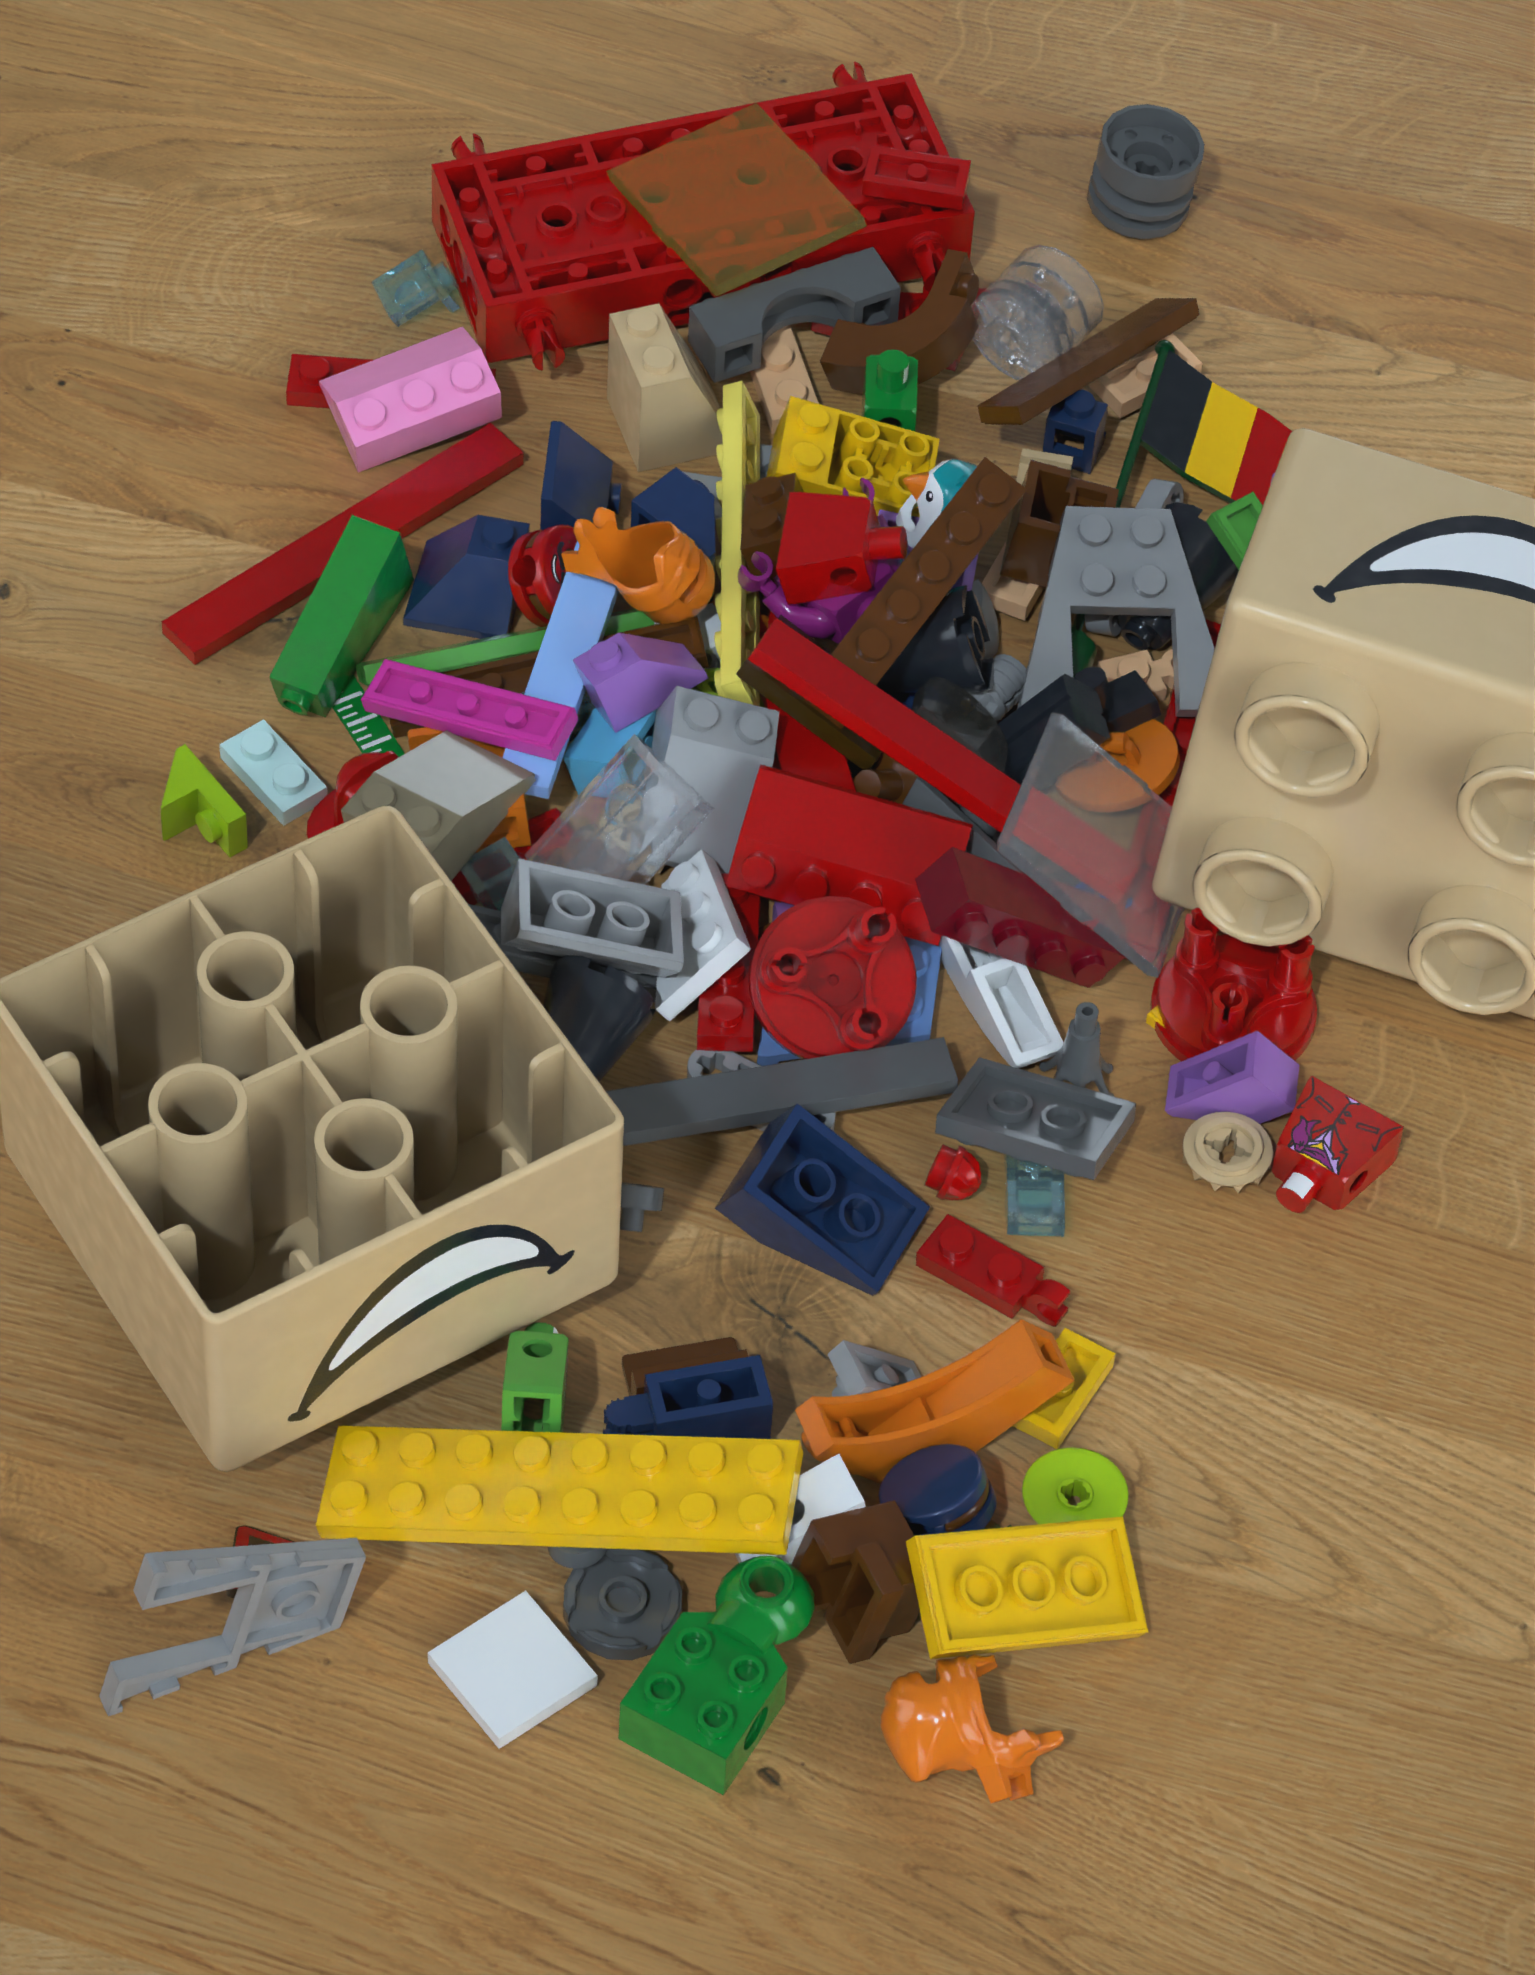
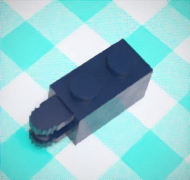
[603,1355,773,1439]

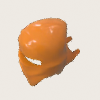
[561,507,715,624]
[881,1654,1065,1803]

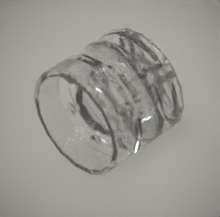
[971,245,1104,380]

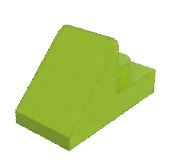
[161,744,248,858]

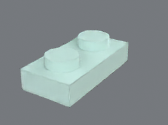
[220,719,327,826]

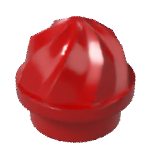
[924,1144,982,1200]

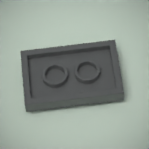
[935,1057,1136,1180]

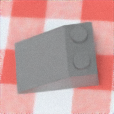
[638,686,780,873]

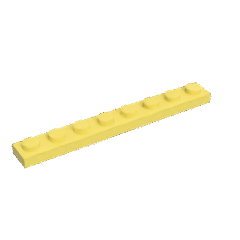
[714,380,760,706]

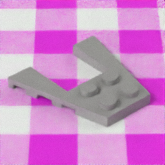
[1018,506,1214,717]
[99,1538,366,1716]

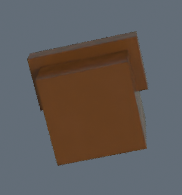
[1000,460,1119,587]
[792,1500,920,1664]

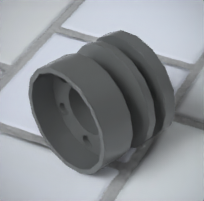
[1087,104,1205,239]

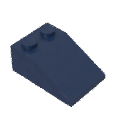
[715,1103,930,1296]

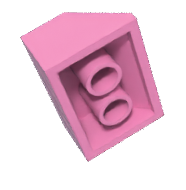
[319,326,502,473]

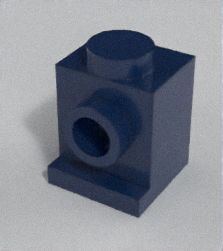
[1042,389,1108,474]

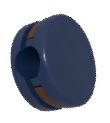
[878,1444,997,1536]

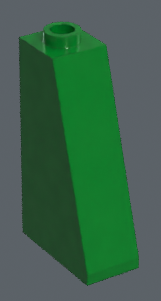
[269,515,414,717]

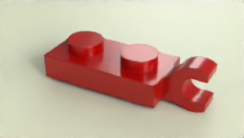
[916,1214,1070,1327]

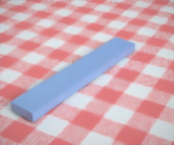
[502,541,619,799]

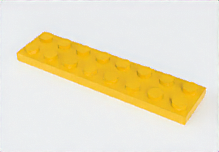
[315,1425,803,1555]

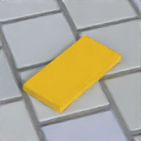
[906,1516,1148,1659]

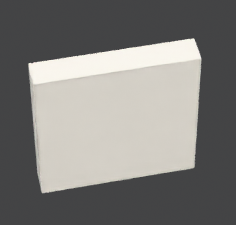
[428,1590,598,1749]

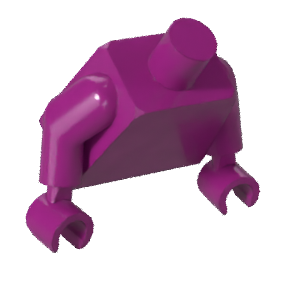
[738,478,902,644]

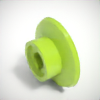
[1022,1447,1129,1524]

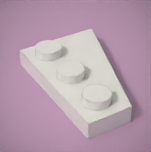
[655,849,751,1021]

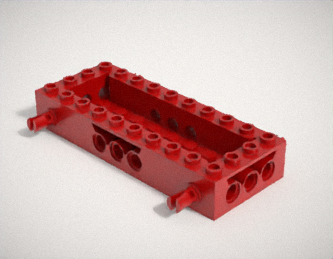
[431,62,975,371]

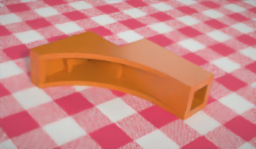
[795,1319,1075,1484]

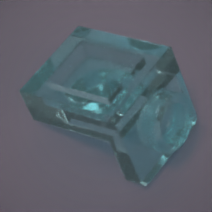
[371,250,460,327]

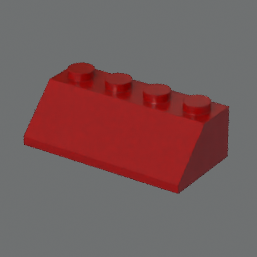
[725,764,973,946]

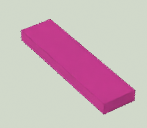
[361,659,579,761]

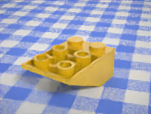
[766,396,940,517]

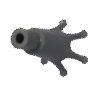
[1039,1002,1114,1096]

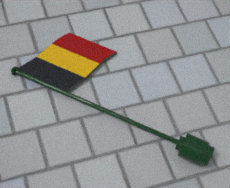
[1071,340,1292,678]

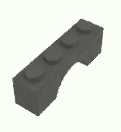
[688,247,901,383]

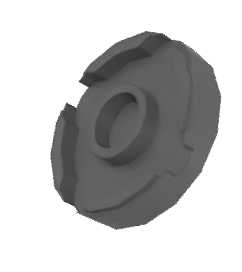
[563,1549,682,1660]

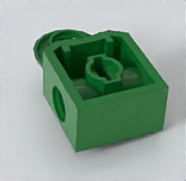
[618,1556,815,1796]

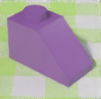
[573,633,708,733]
[1165,1031,1300,1124]

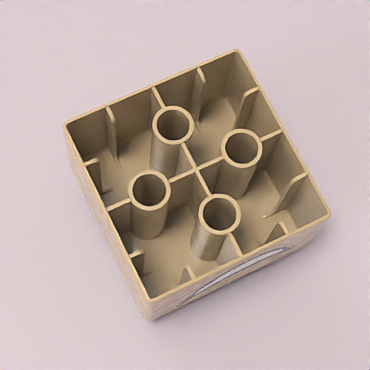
[1152,428,1535,1020]
[0,806,624,1472]

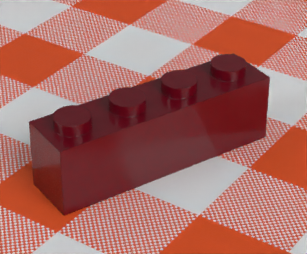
[915,847,1126,988]

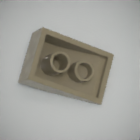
[341,730,536,881]

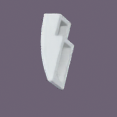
[939,936,1064,1069]

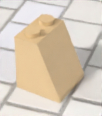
[607,303,722,472]

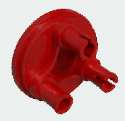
[748,896,917,1059]
[1150,908,1317,1062]

